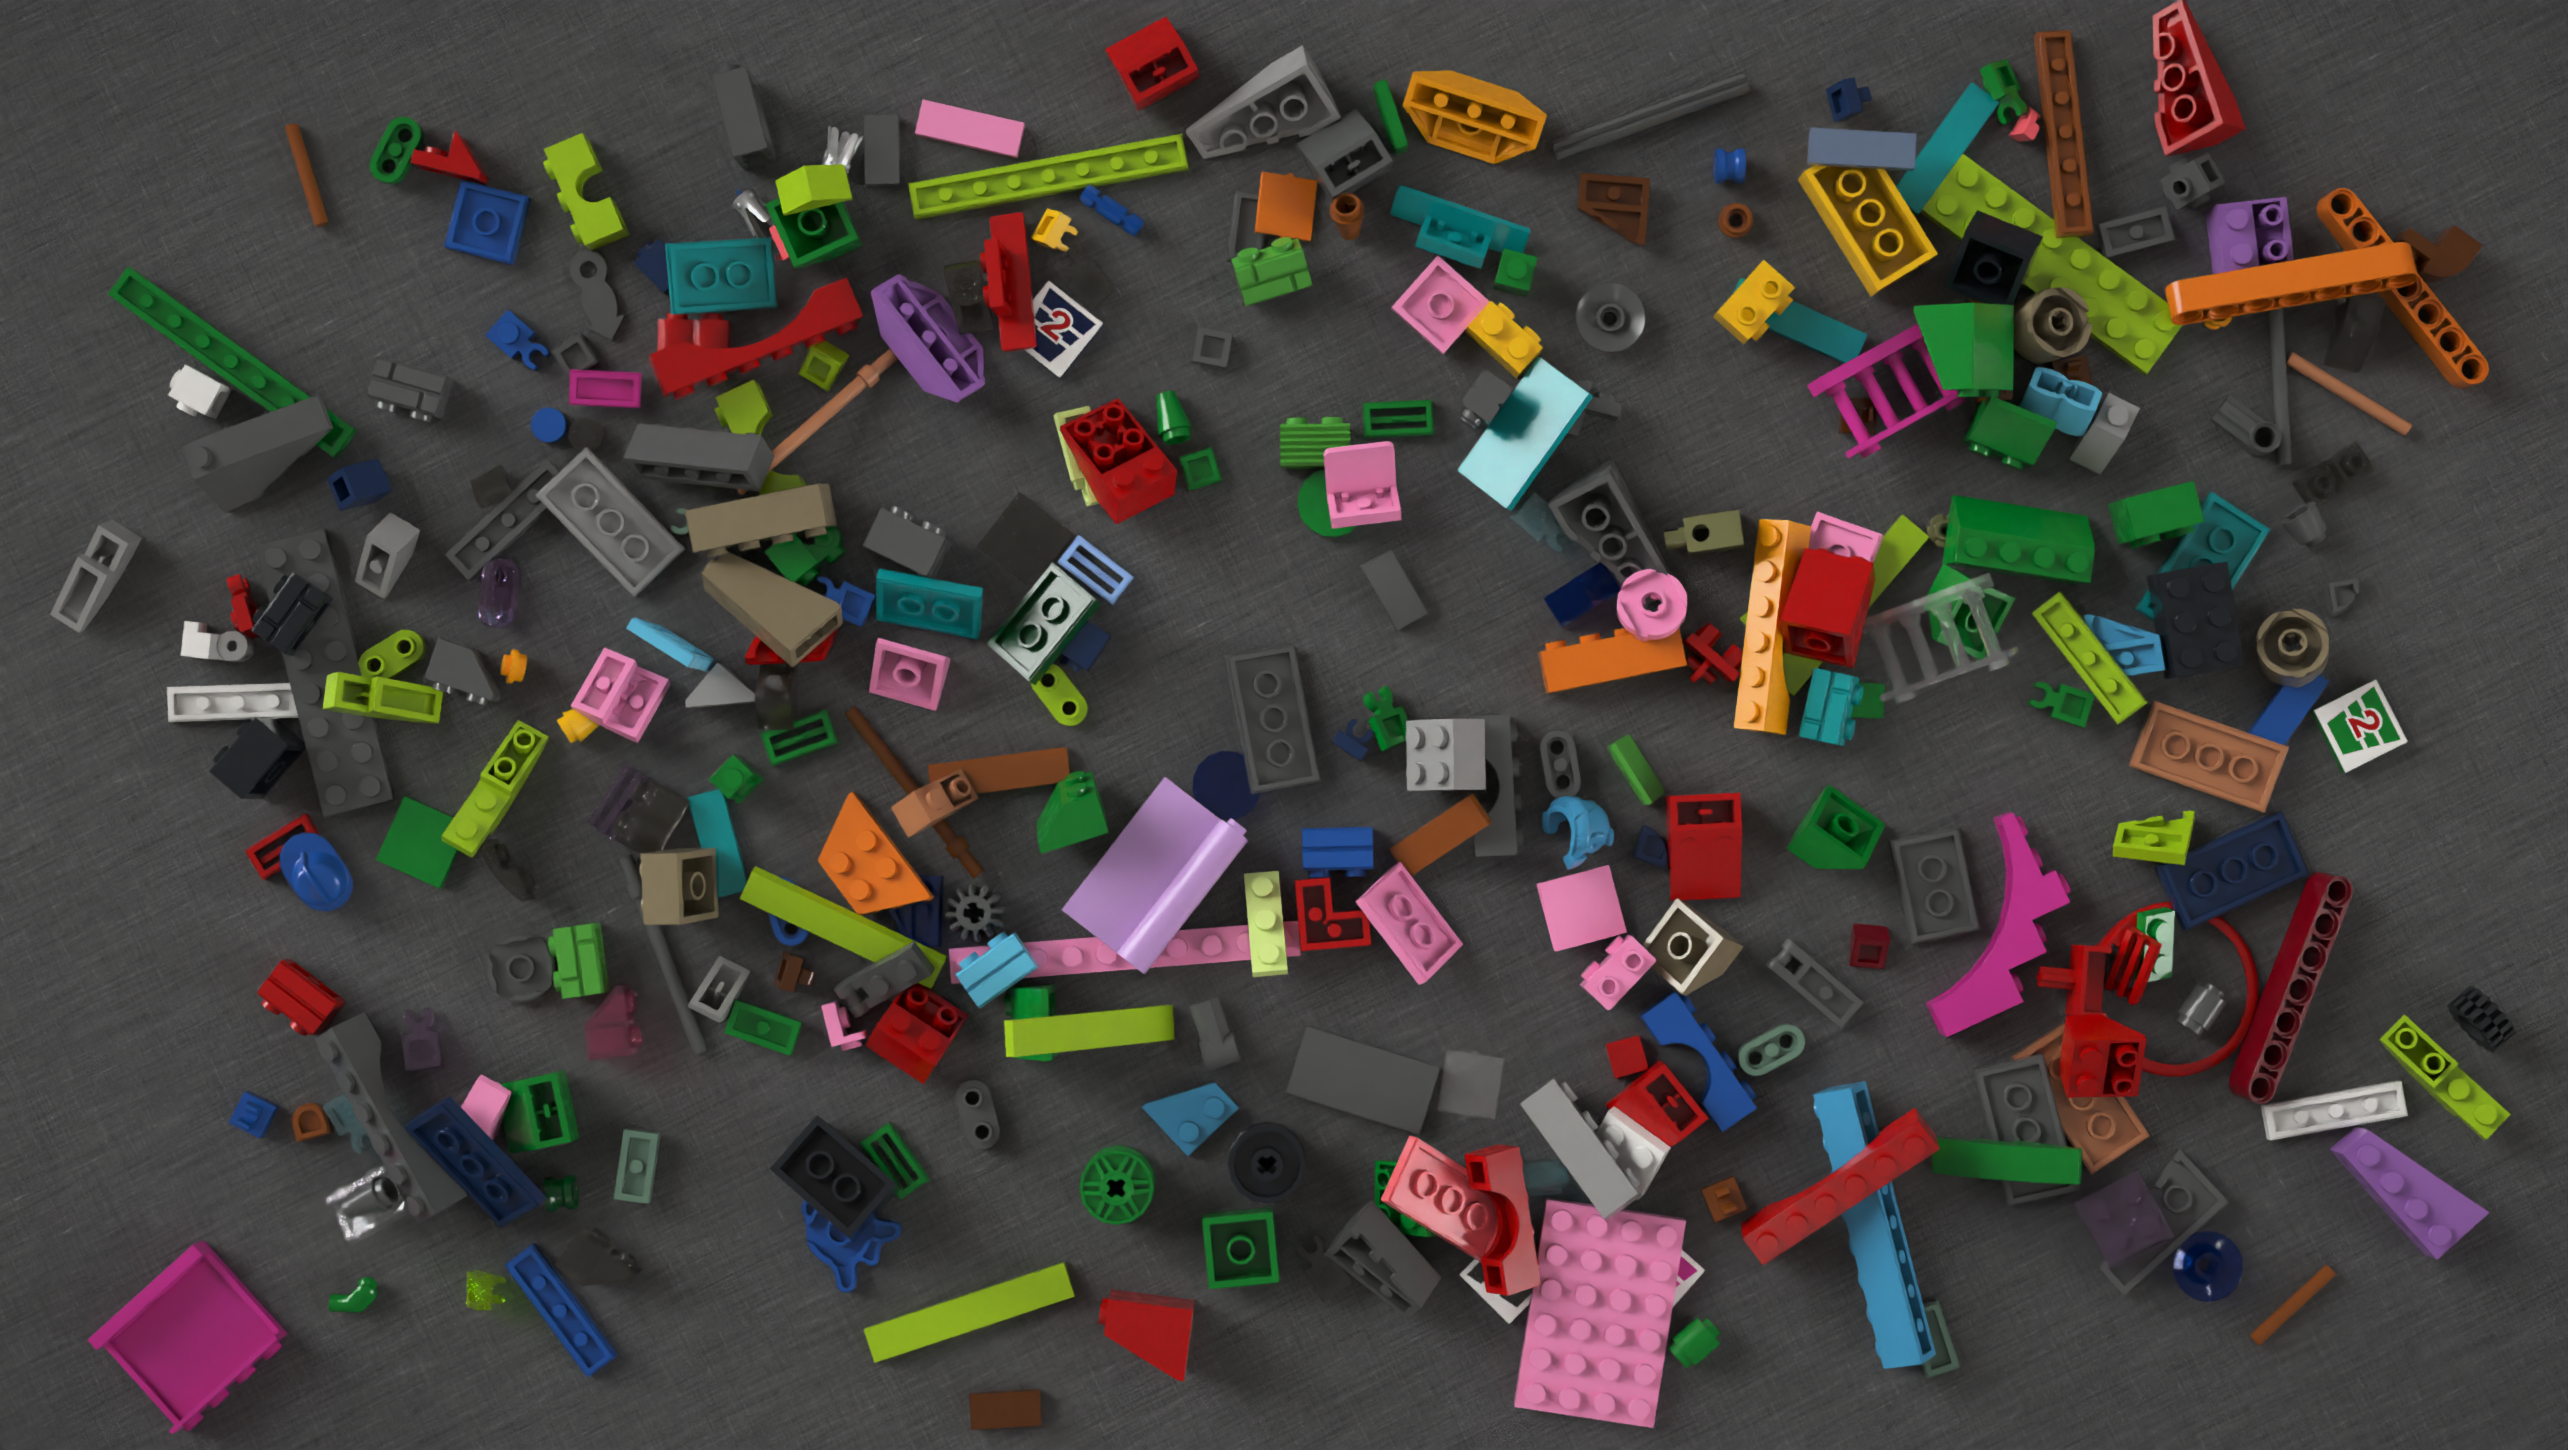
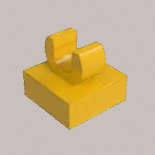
[1030,209,1078,252]

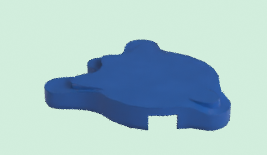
[801,1200,902,1293]

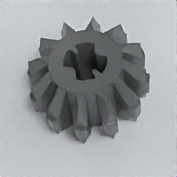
[945,883,1005,942]

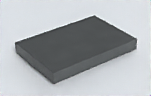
[1888,827,1980,944]

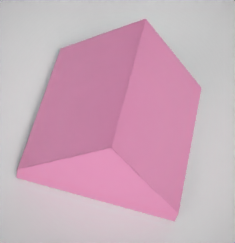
[869,638,951,711]

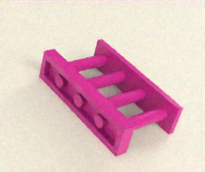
[1807,324,1966,459]

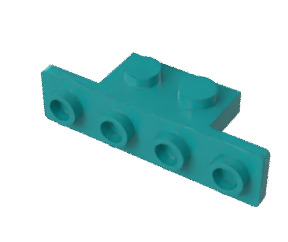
[1390,185,1531,269]

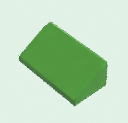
[1607,734,1665,805]

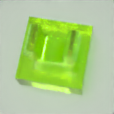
[466,1270,506,1311]

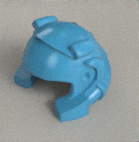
[1542,796,1614,870]

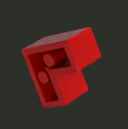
[1295,877,1371,951]

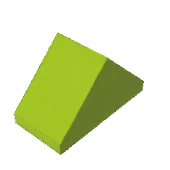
[775,164,853,216]

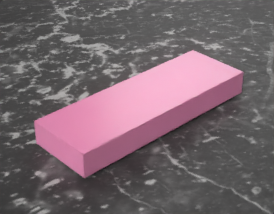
[915,100,1025,159]

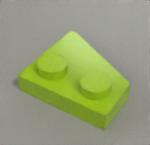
[2113,810,2195,865]

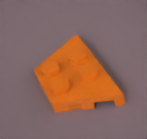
[817,792,934,916]

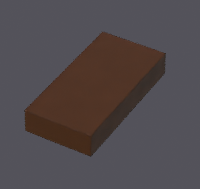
[969,1388,1042,1430]

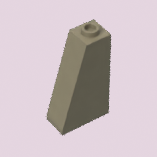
[701,551,843,667]

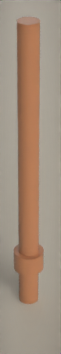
[736,349,898,495]

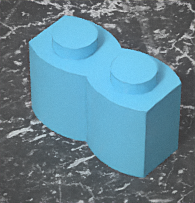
[2019,367,2102,436]

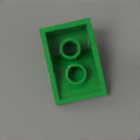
[1004,983,1059,1061]

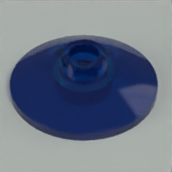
[2172,1231,2243,1302]

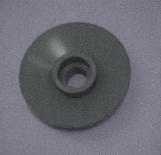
[1575,283,1646,353]

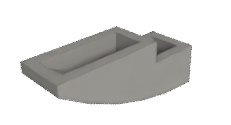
[50,520,142,633]

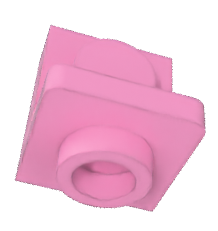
[821,1001,869,1051]

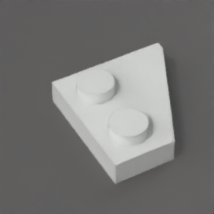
[1596,1106,1671,1200]

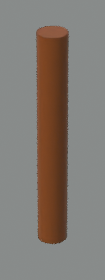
[285,123,329,227]
[2249,1265,2336,1346]

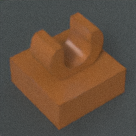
[1700,1175,1747,1223]

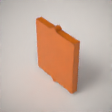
[1254,171,1318,242]

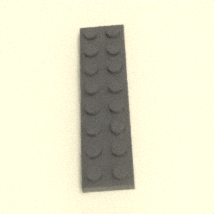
[255,529,395,817]

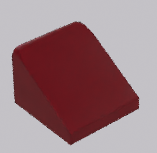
[1849,923,1890,969]

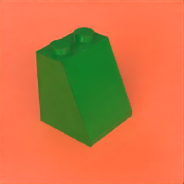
[1914,303,2014,398]

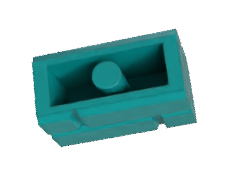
[1799,668,1863,746]

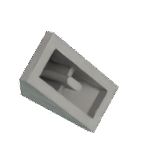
[685,662,761,709]
[688,956,751,1023]

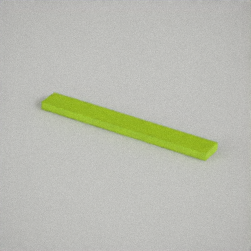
[908,134,1189,220]

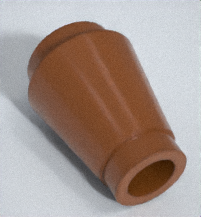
[1329,193,1364,240]

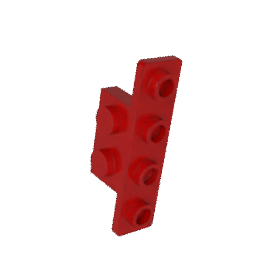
[980,212,1037,352]

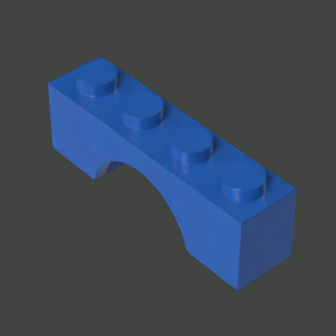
[1638,991,1757,1132]

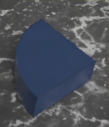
[1632,825,1668,869]

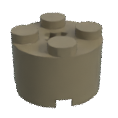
[2014,287,2091,364]
[2256,609,2330,688]

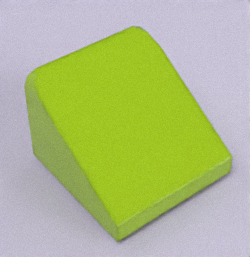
[798,341,849,391]

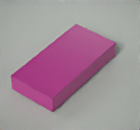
[569,369,642,408]

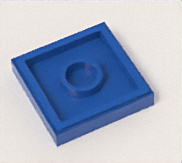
[444,180,531,266]

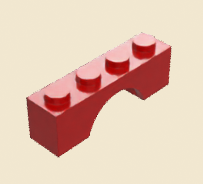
[1464,1144,1541,1296]

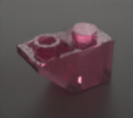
[585,984,641,1061]

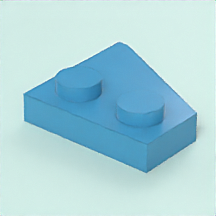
[1142,1082,1239,1156]

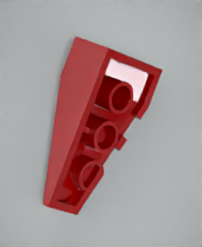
[2153,0,2246,157]

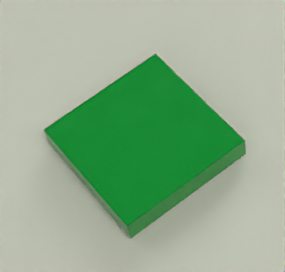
[376,796,459,889]

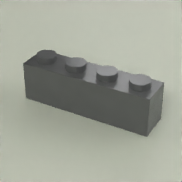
[623,423,774,491]

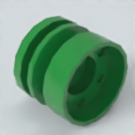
[1079,1144,1156,1225]

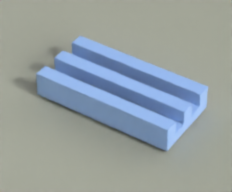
[1057,535,1134,605]

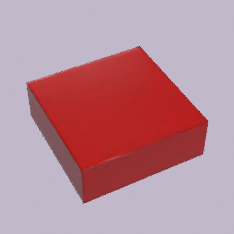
[1605,1035,1649,1078]

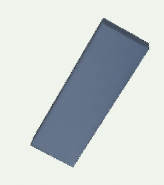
[1807,128,1917,171]

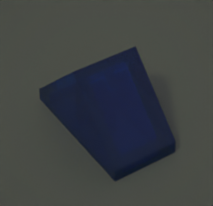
[1543,562,1621,628]

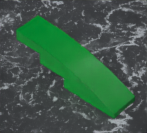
[1931,1136,2082,1185]

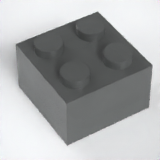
[863,506,952,579]

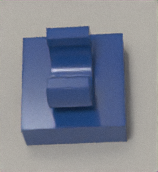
[228,1090,279,1139]

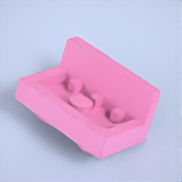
[1580,934,1656,1010]

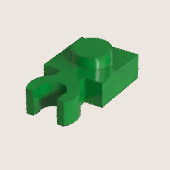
[2027,682,2095,728]
[1363,686,1409,752]

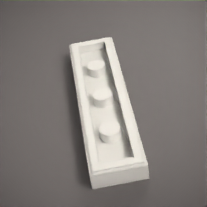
[167,683,299,722]
[2261,1081,2408,1140]

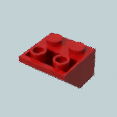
[1105,16,1199,111]
[865,983,969,1084]
[2058,1015,2147,1098]
[1605,1060,1709,1147]

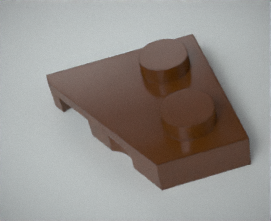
[1577,173,1650,247]

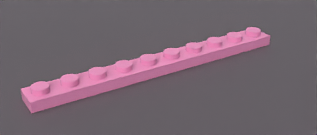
[949,920,1301,984]

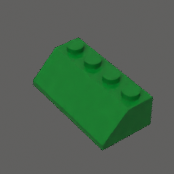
[1942,495,2095,585]

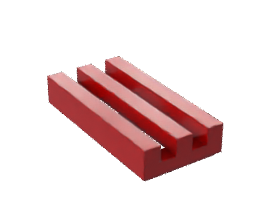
[245,814,319,880]
[2104,927,2162,1005]

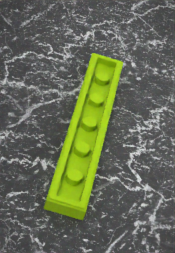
[1783,514,1929,696]
[740,866,947,989]
[1004,1005,1175,1057]
[864,1261,1075,1363]

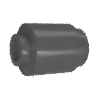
[2176,982,2227,1037]

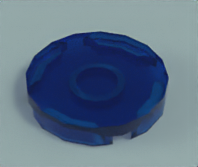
[1192,751,1261,820]

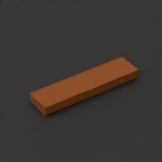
[928,747,1070,794]

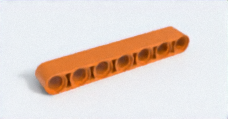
[2316,188,2489,389]
[2165,242,2418,325]

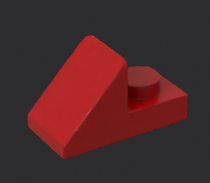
[410,131,488,185]

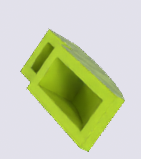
[323,672,443,724]

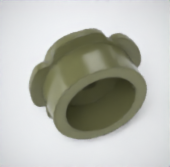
[1927,514,1949,548]

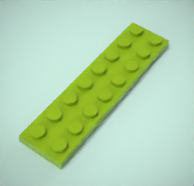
[1920,154,2183,375]

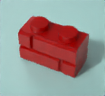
[257,958,346,1036]

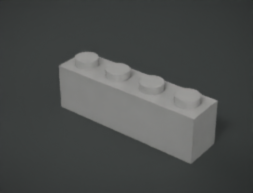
[1520,1079,1641,1220]

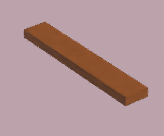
[2034,30,2094,238]

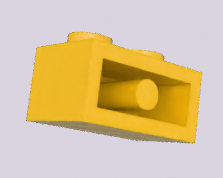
[1713,260,1795,344]
[1465,301,1543,379]

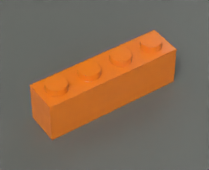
[1538,628,1687,694]

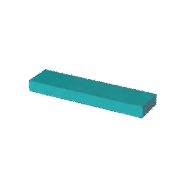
[1896,82,2000,216]
[1733,278,1868,364]

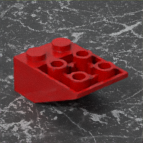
[1060,398,1177,525]
[1665,793,1742,901]

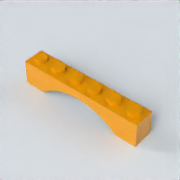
[1734,519,1811,735]

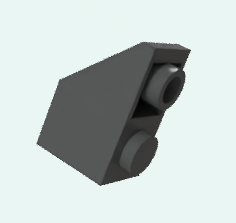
[424,638,501,705]

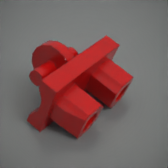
[1682,622,1743,685]

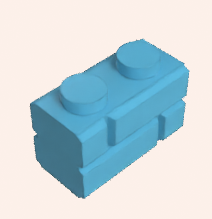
[955,931,1040,1009]

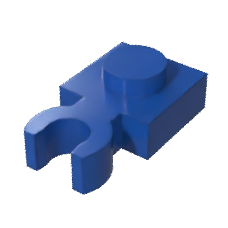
[485,310,551,371]
[817,576,876,628]

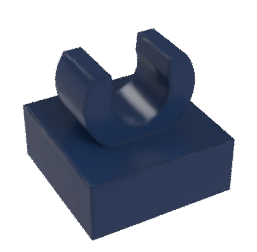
[1826,77,1872,123]
[1331,719,1373,761]

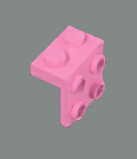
[1323,441,1402,529]

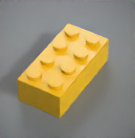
[1797,165,1938,297]

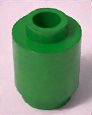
[1668,1317,1721,1369]

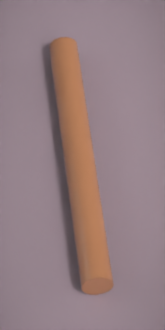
[2286,352,2412,436]

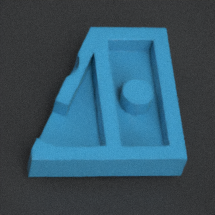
[2083,614,2167,676]

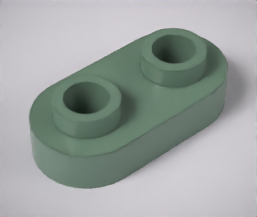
[1737,1024,1805,1076]

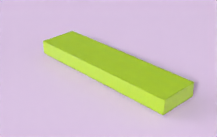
[2032,592,2148,724]

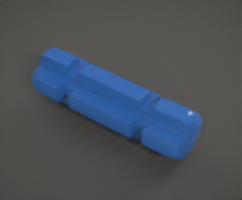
[1080,185,1144,236]

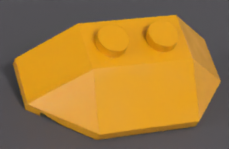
[1403,70,1547,164]

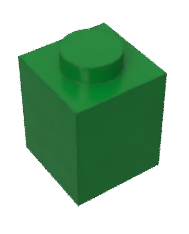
[1492,248,1538,297]

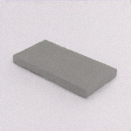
[535,447,686,597]

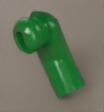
[328,1277,378,1313]

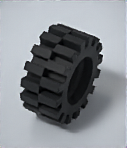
[2447,986,2515,1053]

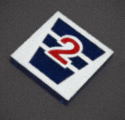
[1024,281,1104,379]

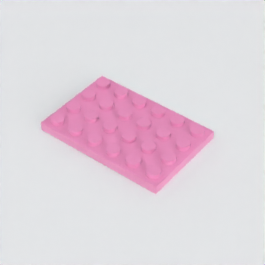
[1514,1197,1686,1428]

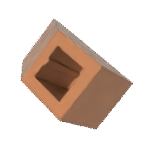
[891,768,979,838]

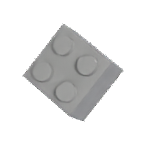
[1406,719,1486,791]

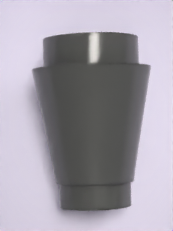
[342,1177,398,1219]

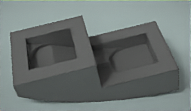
[1360,549,1428,631]

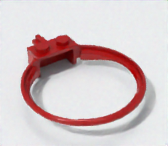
[2036,902,2259,1077]

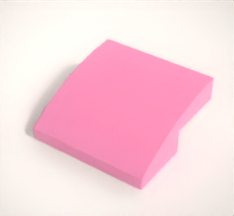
[571,647,671,743]
[1536,865,1627,952]

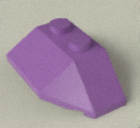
[871,274,985,403]

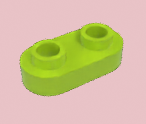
[358,630,427,679]
[1031,664,1088,726]

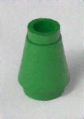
[1156,391,1192,445]

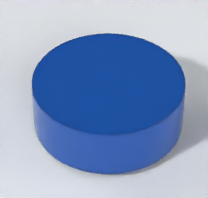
[531,407,568,444]

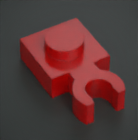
[226,574,260,639]

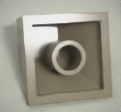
[1642,898,1744,996]

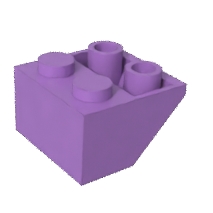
[2205,197,2294,274]

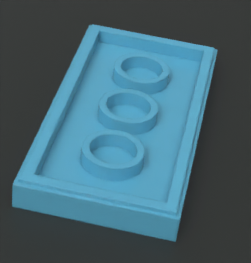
[626,617,717,672]

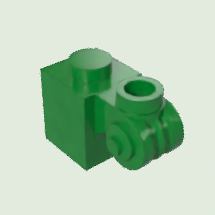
[765,526,847,587]

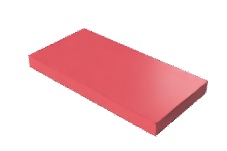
[1380,1136,1498,1262]

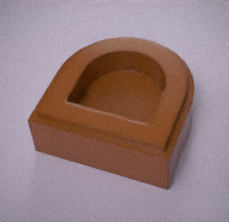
[292,1102,334,1142]

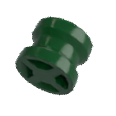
[543,1174,579,1212]

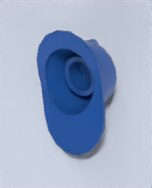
[280,833,353,911]

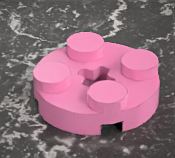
[1616,569,1687,641]

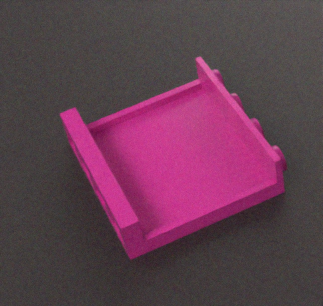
[88,1240,288,1434]

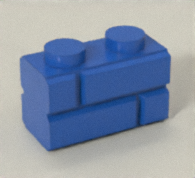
[1302,827,1373,877]

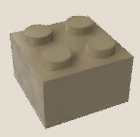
[639,848,719,925]

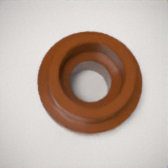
[1718,203,1753,238]

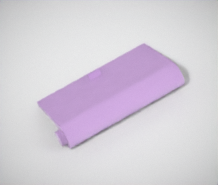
[1062,777,1248,975]

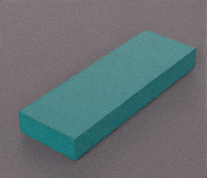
[687,789,748,898]

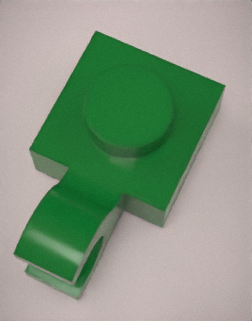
[1979,58,2028,125]

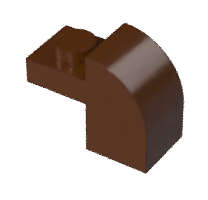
[2393,225,2483,282]

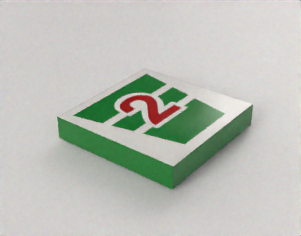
[2311,679,2408,773]

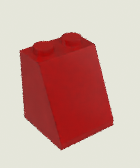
[1780,548,1875,669]
[1098,1289,1195,1381]

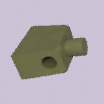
[1664,509,1746,555]

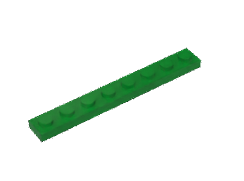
[108,266,358,458]

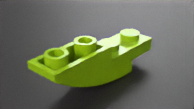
[441,720,549,858]
[2379,1014,2511,1140]

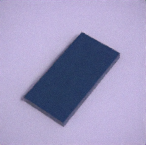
[2155,811,2309,930]
[404,1096,547,1227]

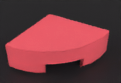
[2008,106,2040,142]

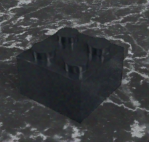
[1944,210,2043,305]
[209,717,306,799]

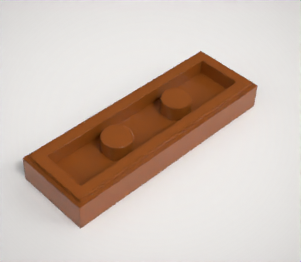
[1389,793,1492,876]

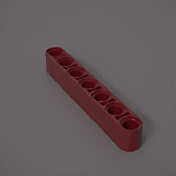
[2229,871,2353,1104]

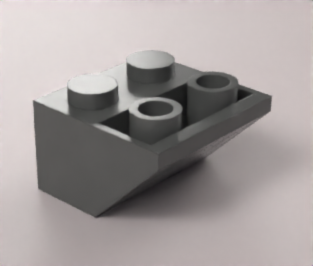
[1296,109,1393,203]

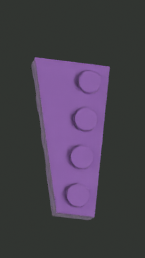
[2329,1126,2489,1260]

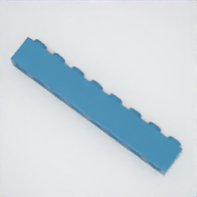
[1813,1081,1936,1369]

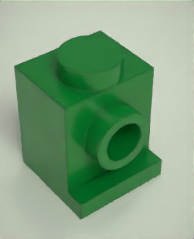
[708,754,764,804]

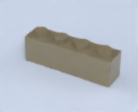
[685,483,837,558]

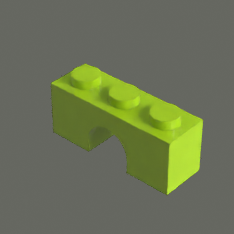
[543,133,630,251]

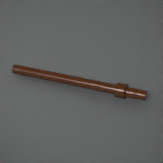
[844,706,985,879]

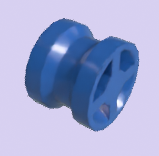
[1713,148,1746,184]

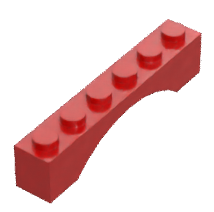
[648,277,863,400]
[1741,1108,1939,1265]

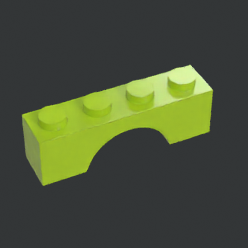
[715,379,806,495]

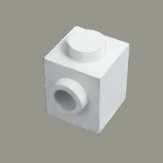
[168,365,232,419]

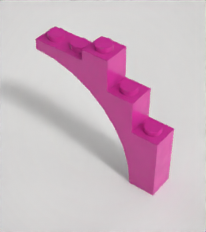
[1926,812,2070,1037]

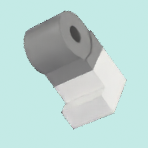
[181,621,255,662]

